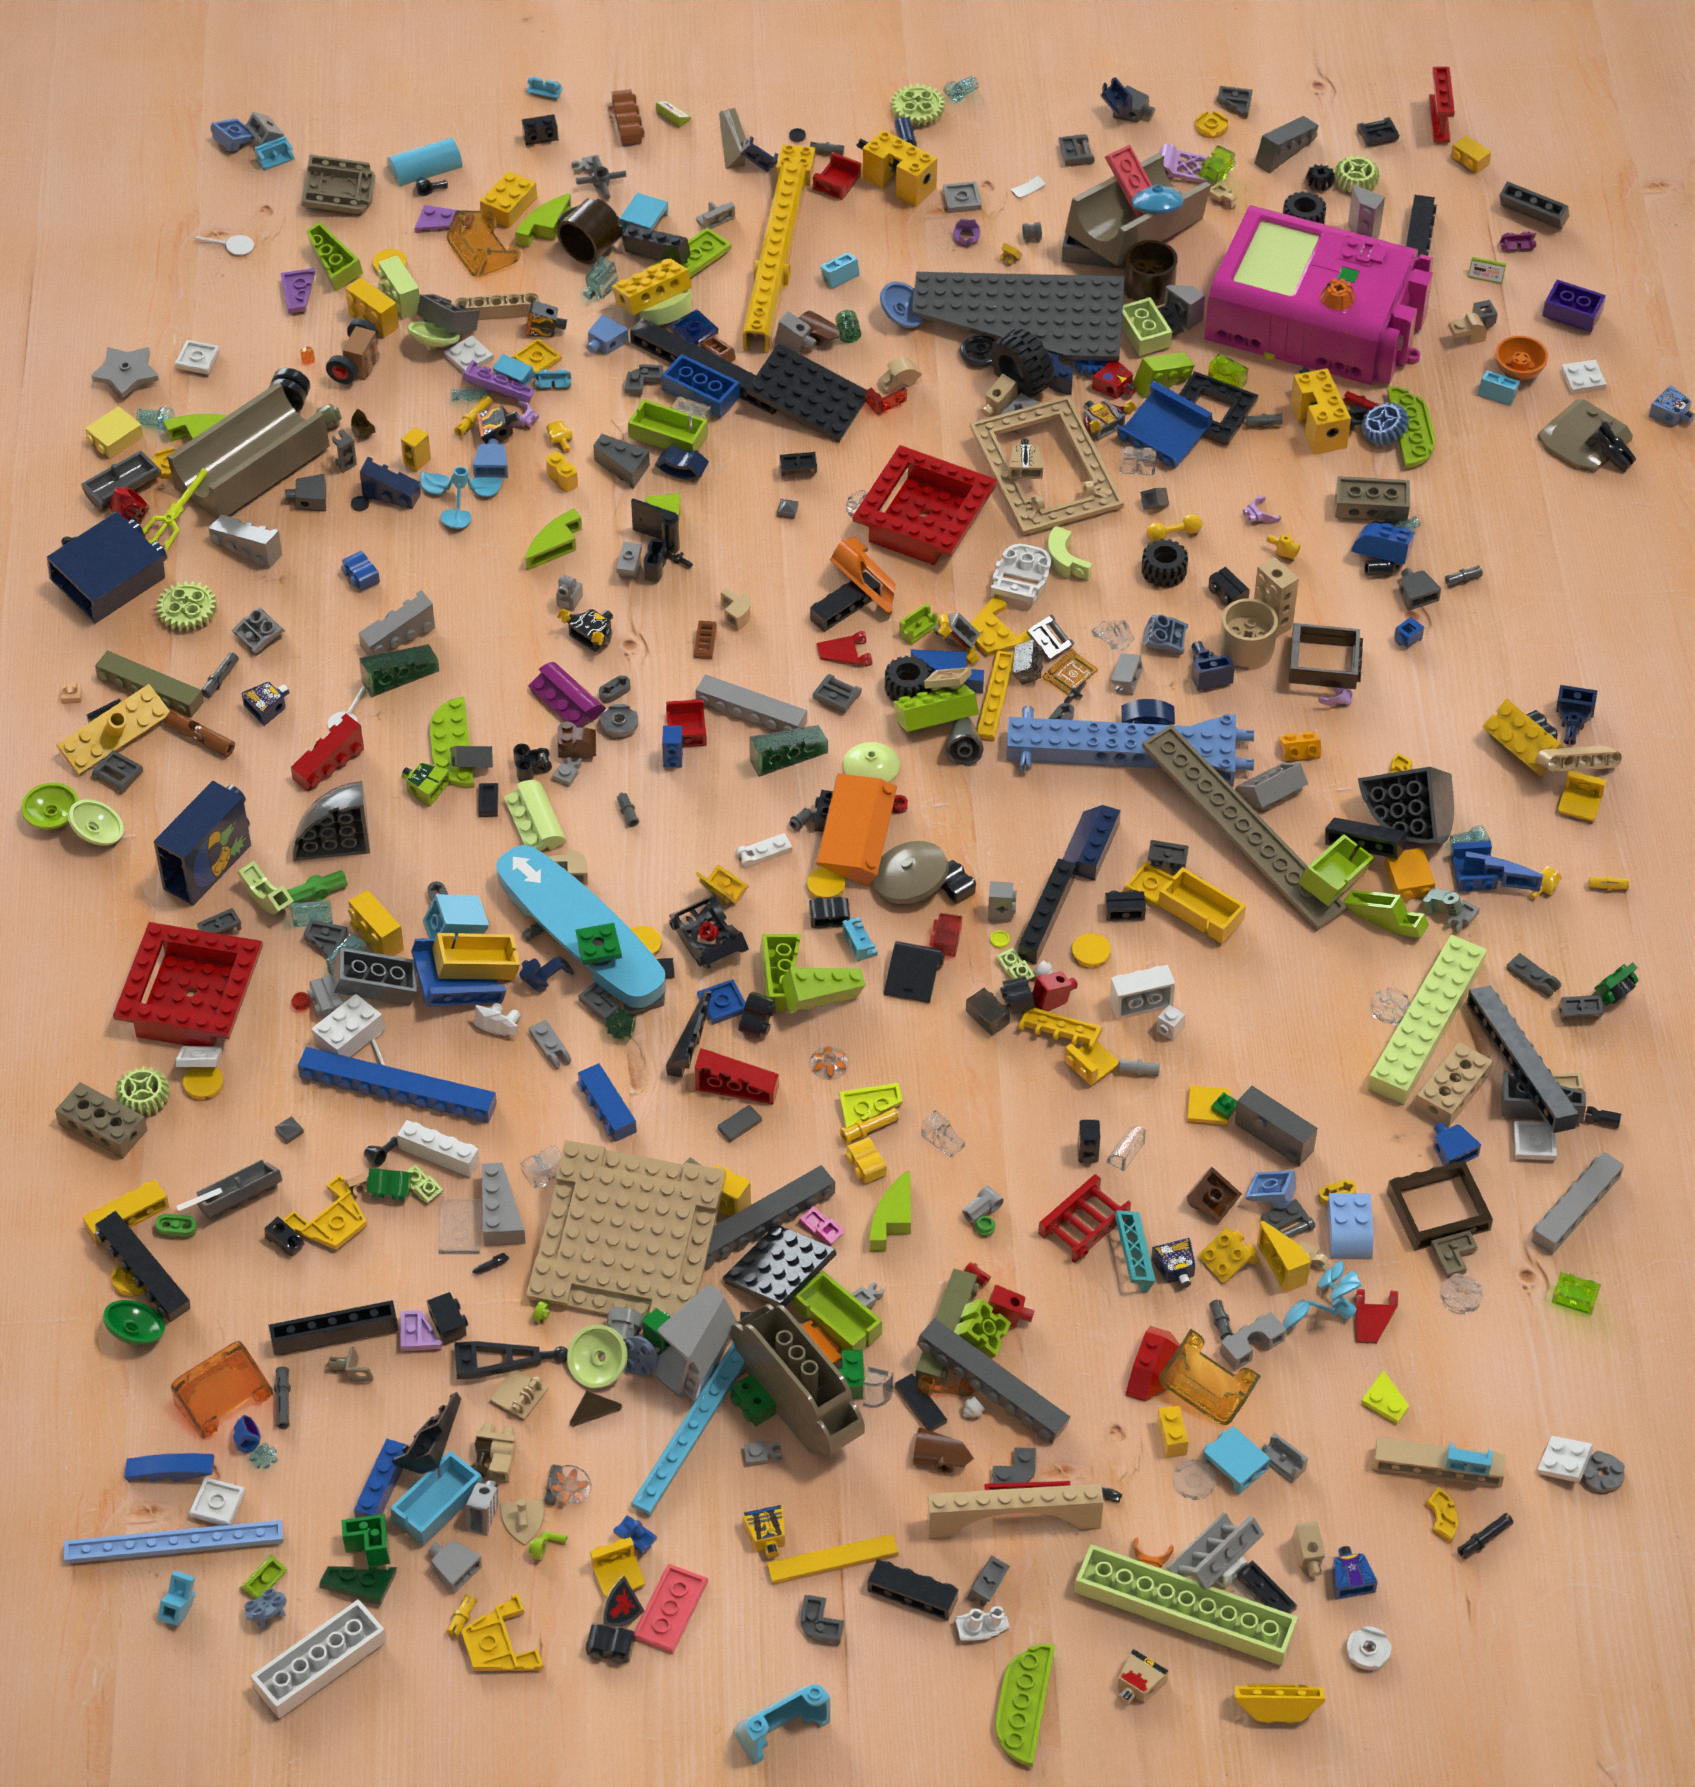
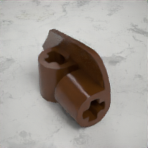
[799,310,840,346]
[913,1428,974,1473]

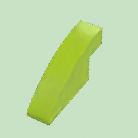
[515,193,572,248]
[163,414,228,442]
[525,508,582,570]
[1343,890,1429,939]
[870,1171,911,1251]

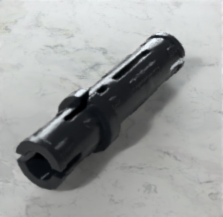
[1457,1513,1514,1559]

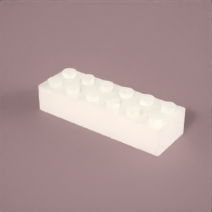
[251,1599,387,1719]

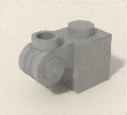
[556,575,583,611]

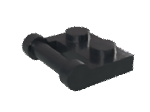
[1357,117,1400,146]

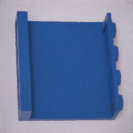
[1116,381,1213,469]
[411,937,507,1006]

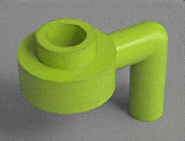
[532,1301,550,1323]
[529,1531,568,1560]

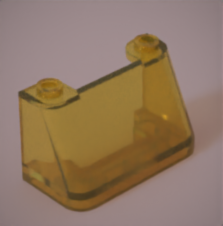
[447,210,521,277]
[1159,1329,1261,1425]

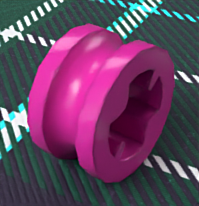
[1407,348,1421,364]

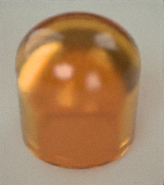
[300,346,315,364]

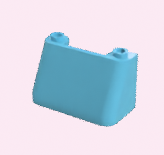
[735,1684,830,1765]

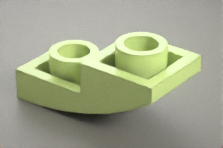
[996,947,1035,981]
[406,1164,443,1203]

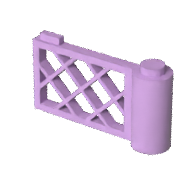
[1160,144,1227,186]

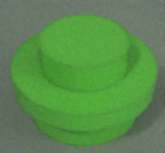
[975,1216,995,1236]

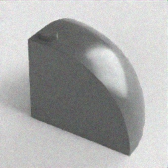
[1358,767,1454,844]
[293,781,370,861]

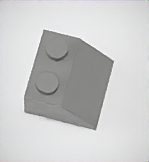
[1164,285,1206,330]

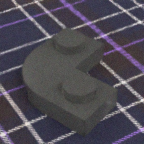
[625,364,664,395]
[993,1448,1036,1483]
[801,1595,844,1644]

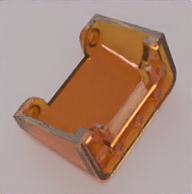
[171,1341,273,1439]

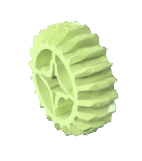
[1334,155,1380,194]
[115,1066,170,1117]

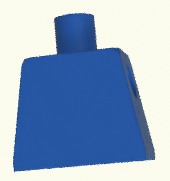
[1433,1122,1481,1166]

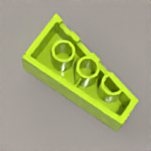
[306,222,363,291]
[760,934,801,1011]
[781,967,866,1014]

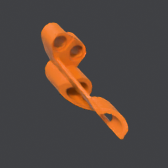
[830,536,896,615]

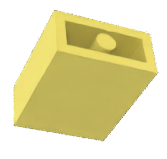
[85,406,143,459]

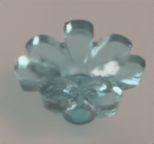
[249,1443,277,1469]

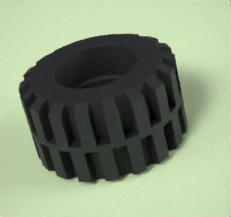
[1283,191,1326,224]
[1141,539,1188,588]
[885,655,931,701]

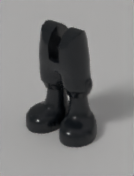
[1584,420,1637,472]

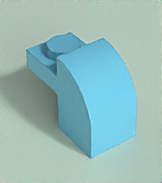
[158,1570,196,1626]

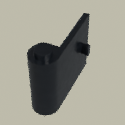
[631,498,680,554]
[884,941,945,1003]

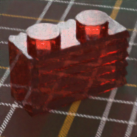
[929,913,963,957]

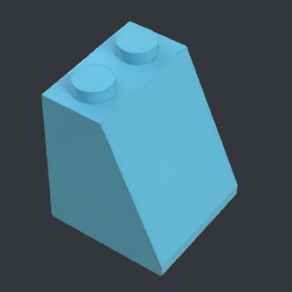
[423,894,489,938]

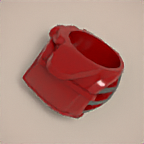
[109,487,150,521]

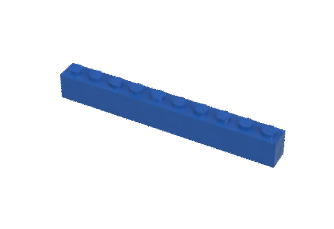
[298,1047,497,1123]

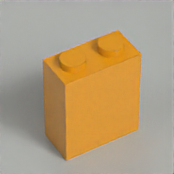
[1383,848,1436,901]

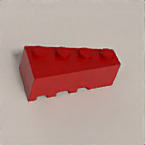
[291,713,364,791]
[695,1048,779,1105]

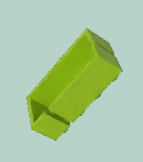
[628,399,708,451]
[894,684,979,732]
[1298,834,1374,906]
[793,1271,882,1350]

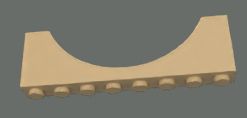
[927,1484,1103,1539]

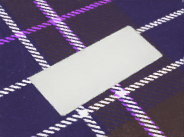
[177,1188,222,1211]

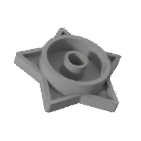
[91,347,159,398]

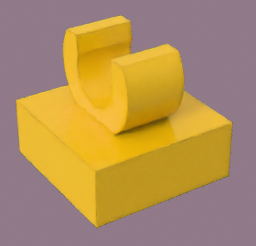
[1000,242,1022,265]

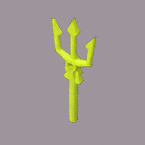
[142,468,208,552]

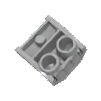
[232,607,285,654]

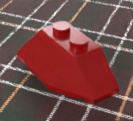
[1125,1326,1185,1402]

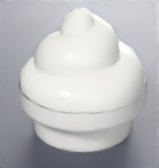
[1033,960,1053,977]
[963,1396,985,1418]

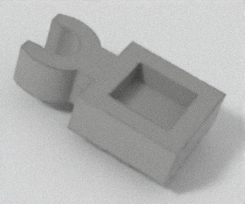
[571,155,603,175]
[553,757,582,787]
[1447,899,1480,933]
[851,1282,884,1309]
[744,1441,782,1467]

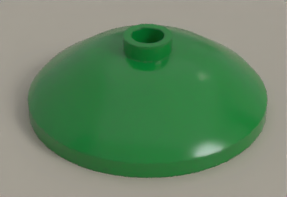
[103,1300,165,1345]

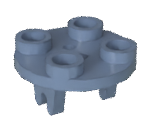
[625,1336,660,1377]
[244,1588,287,1629]

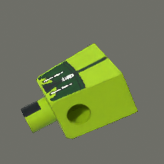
[401,762,450,807]

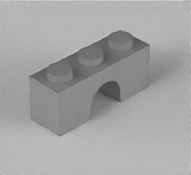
[1220,1312,1287,1371]

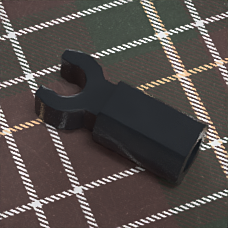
[1585,1106,1621,1128]

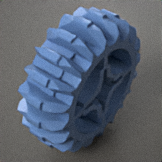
[1361,402,1409,447]

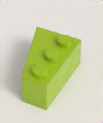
[1132,352,1195,399]

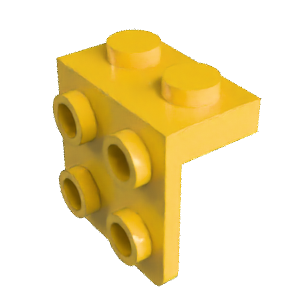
[1558,770,1606,822]
[696,864,749,905]
[1064,1041,1119,1086]
[1199,1226,1260,1283]
[590,1537,645,1598]

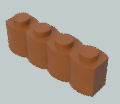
[611,89,645,145]

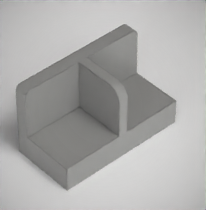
[696,201,735,229]

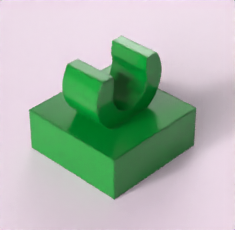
[1211,1092,1237,1120]

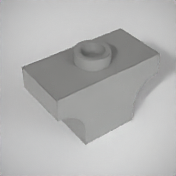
[616,542,642,579]

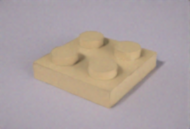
[924,667,972,690]

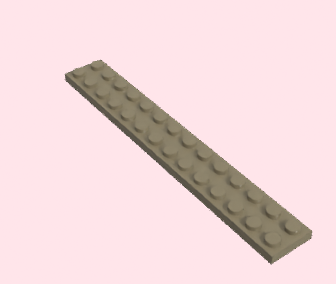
[1142,724,1347,930]

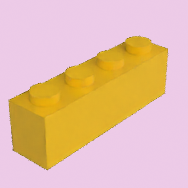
[83,1179,169,1245]

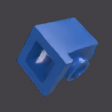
[1394,617,1424,648]

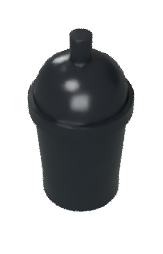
[1364,559,1399,577]

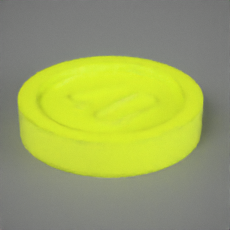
[990,930,1010,948]

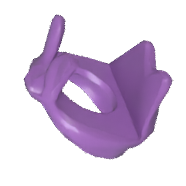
[954,218,980,246]

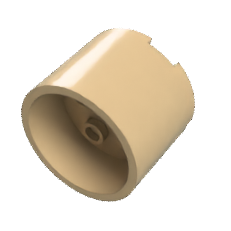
[1219,598,1278,670]

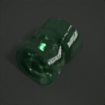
[835,310,861,343]

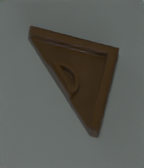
[570,1391,622,1427]

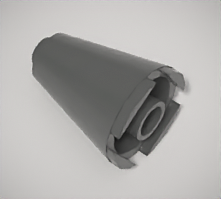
[946,717,984,766]

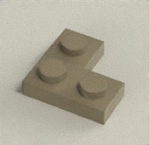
[1431,1230,1478,1278]

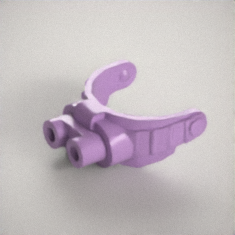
[512,401,539,427]
[1243,496,1281,524]
[1318,687,1353,706]

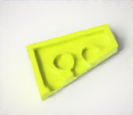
[839,1083,902,1128]

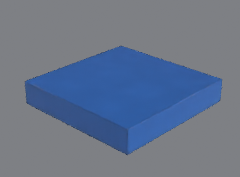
[697,979,746,1025]

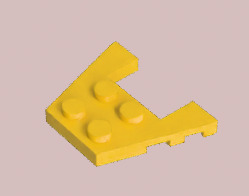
[970,594,1033,657]
[282,1174,367,1250]
[461,1593,543,1671]

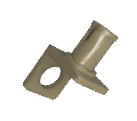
[328,1346,374,1381]

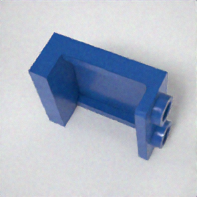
[1450,841,1499,892]

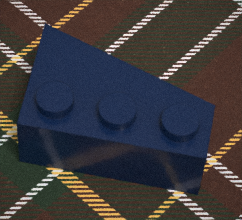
[360,456,421,509]

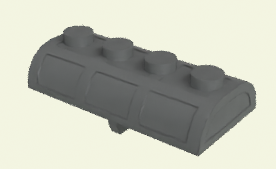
[81,450,162,509]
[196,1159,282,1219]

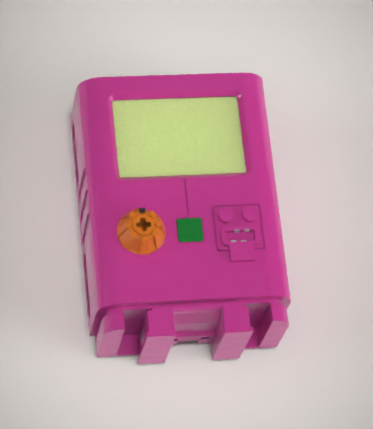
[1204,205,1433,385]

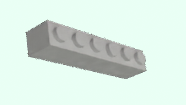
[696,674,807,738]
[1532,1152,1624,1255]

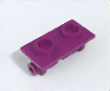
[1499,232,1536,251]

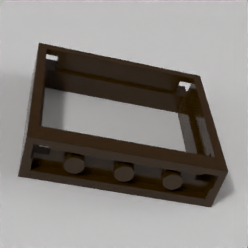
[1289,623,1363,689]
[1387,1160,1493,1251]

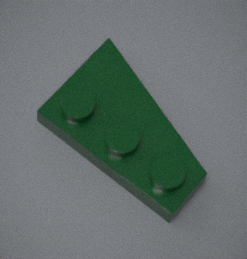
[319,1566,397,1606]

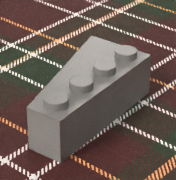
[209,514,282,569]
[359,590,435,659]
[482,1163,526,1246]

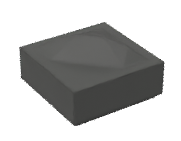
[777,499,799,519]
[275,1116,304,1144]

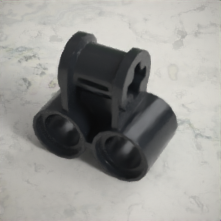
[513,743,552,782]

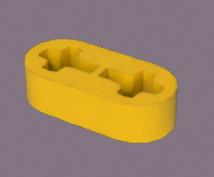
[1318,1179,1356,1206]

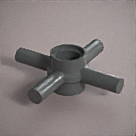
[575,156,626,200]

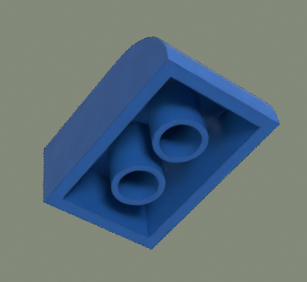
[1351,523,1415,565]

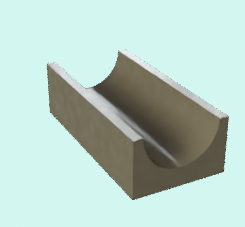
[1065,153,1211,266]
[167,382,330,519]

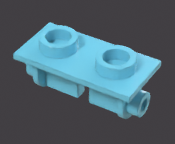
[526,76,563,99]
[535,369,571,389]

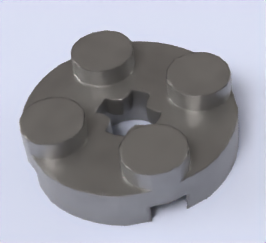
[600,704,638,737]
[1582,1451,1625,1494]

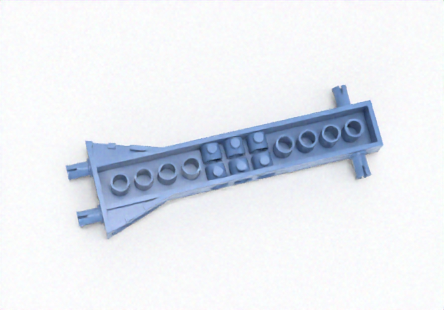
[1007,706,1254,787]

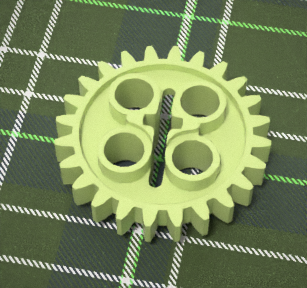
[891,84,945,126]
[156,581,217,631]

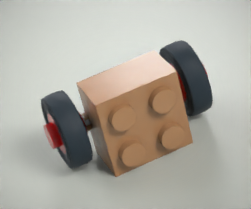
[326,318,380,384]

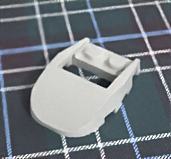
[991,544,1051,605]

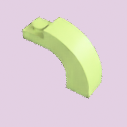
[639,289,693,325]
[1048,526,1092,580]
[237,861,294,914]

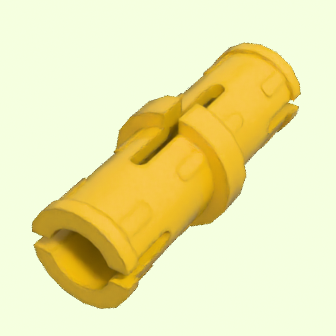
[1589,875,1629,891]
[446,1594,477,1638]

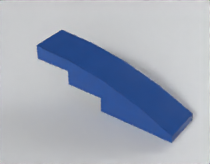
[1463,852,1543,891]
[124,1453,214,1482]

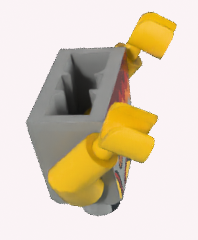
[934,613,980,665]

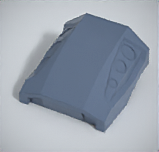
[1142,614,1188,654]

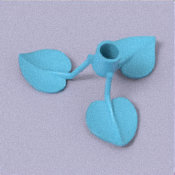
[420,466,503,529]
[1284,1260,1362,1333]

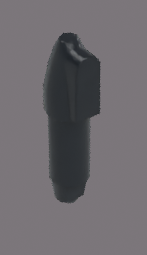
[472,1253,509,1274]
[1085,1484,1122,1502]

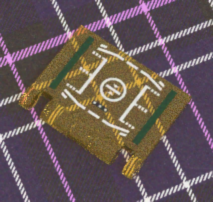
[1042,649,1098,695]

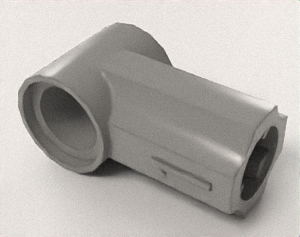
[962,1186,1004,1224]

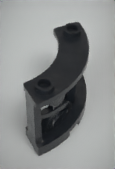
[669,896,749,969]

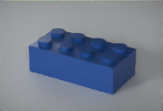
[661,354,740,418]

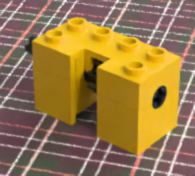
[856,129,938,207]
[1290,367,1351,455]

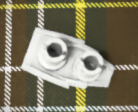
[474,1003,521,1036]
[955,1606,1010,1641]

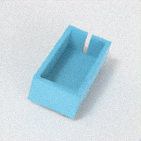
[390,1451,482,1545]

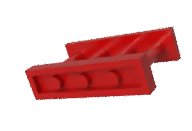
[1429,66,1455,143]
[1038,1174,1131,1263]

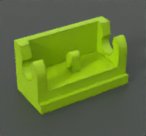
[899,603,938,645]

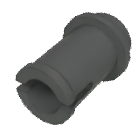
[789,807,812,830]

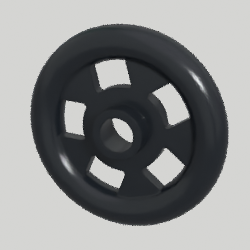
[960,335,996,367]

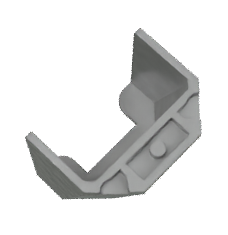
[652,1284,737,1401]

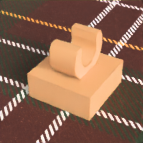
[61,682,82,704]
[344,1172,368,1197]

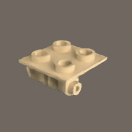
[490,1370,548,1419]

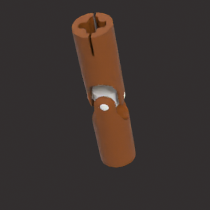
[165,710,235,757]

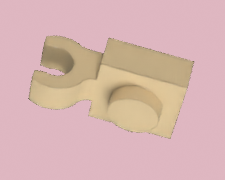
[1209,182,1236,209]
[1299,1241,1329,1271]

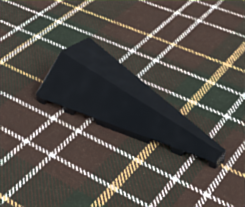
[666,990,712,1077]
[392,1392,461,1475]

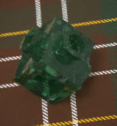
[605,1009,637,1039]

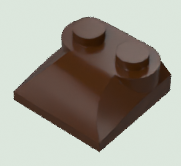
[558,721,596,758]
[1186,1167,1242,1223]

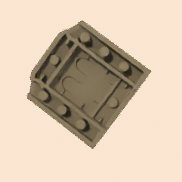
[301,154,375,214]
[1537,399,1633,473]

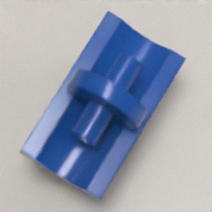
[613,1515,657,1554]

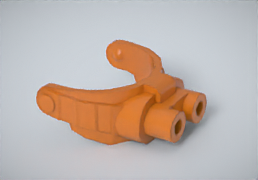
[1133,1537,1174,1568]

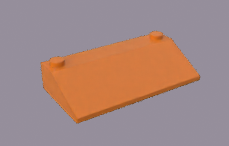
[816,773,897,887]

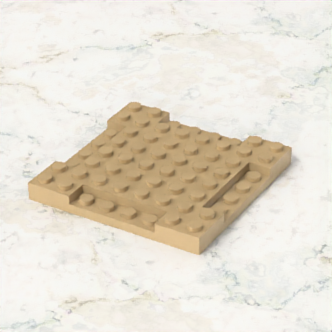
[526,1140,726,1317]

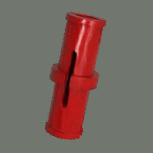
[1343,390,1379,411]

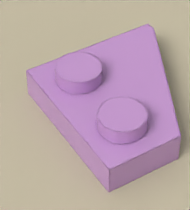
[401,1310,442,1351]

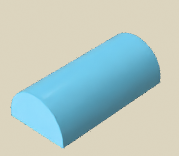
[387,138,463,186]

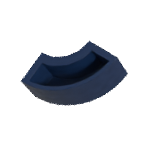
[1048,353,1073,395]
[655,444,709,479]
[1121,699,1175,725]

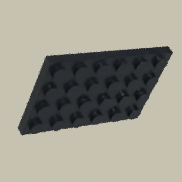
[746,343,871,443]

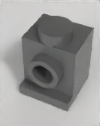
[1472,300,1498,328]

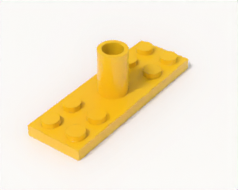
[56,684,170,776]

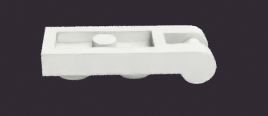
[735,833,792,868]

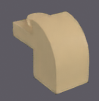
[1448,313,1487,345]
[878,358,922,393]
[720,588,751,631]
[548,849,588,885]

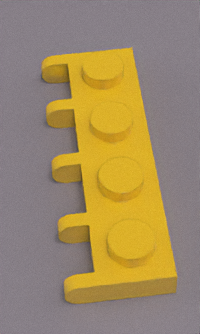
[1018,1008,1102,1050]

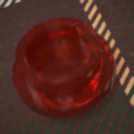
[291,992,311,1011]

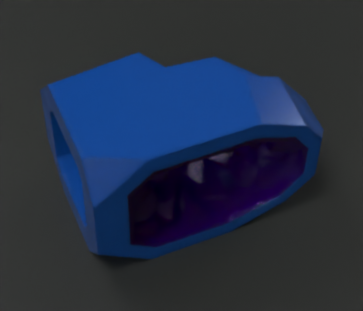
[233,1415,261,1453]

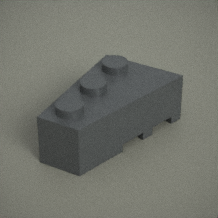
[417,294,480,334]
[593,434,650,489]

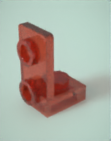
[866,387,907,415]

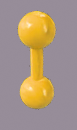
[1146,514,1203,542]

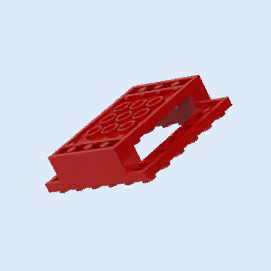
[852,445,997,565]
[113,922,263,1046]

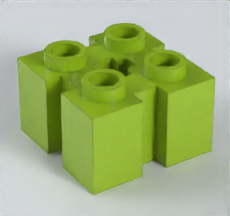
[954,1298,1011,1358]

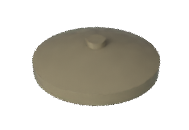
[873,841,949,904]

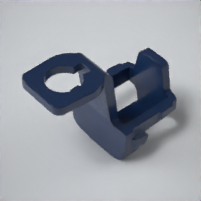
[519,956,574,992]

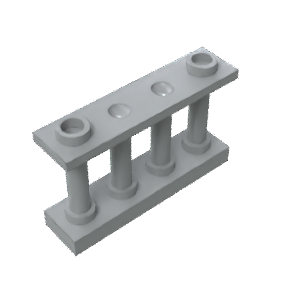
[1166,1513,1264,1590]

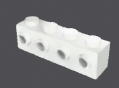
[397,1120,480,1177]

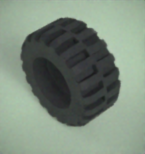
[990,329,1055,398]

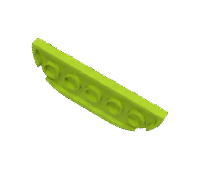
[1387,387,1435,469]
[430,697,474,788]
[996,1644,1055,1767]

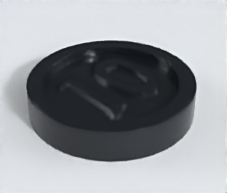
[789,128,806,142]
[351,496,369,511]

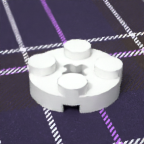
[1346,1627,1391,1671]

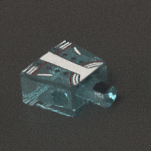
[583,256,619,300]

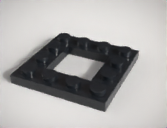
[1179,371,1258,445]

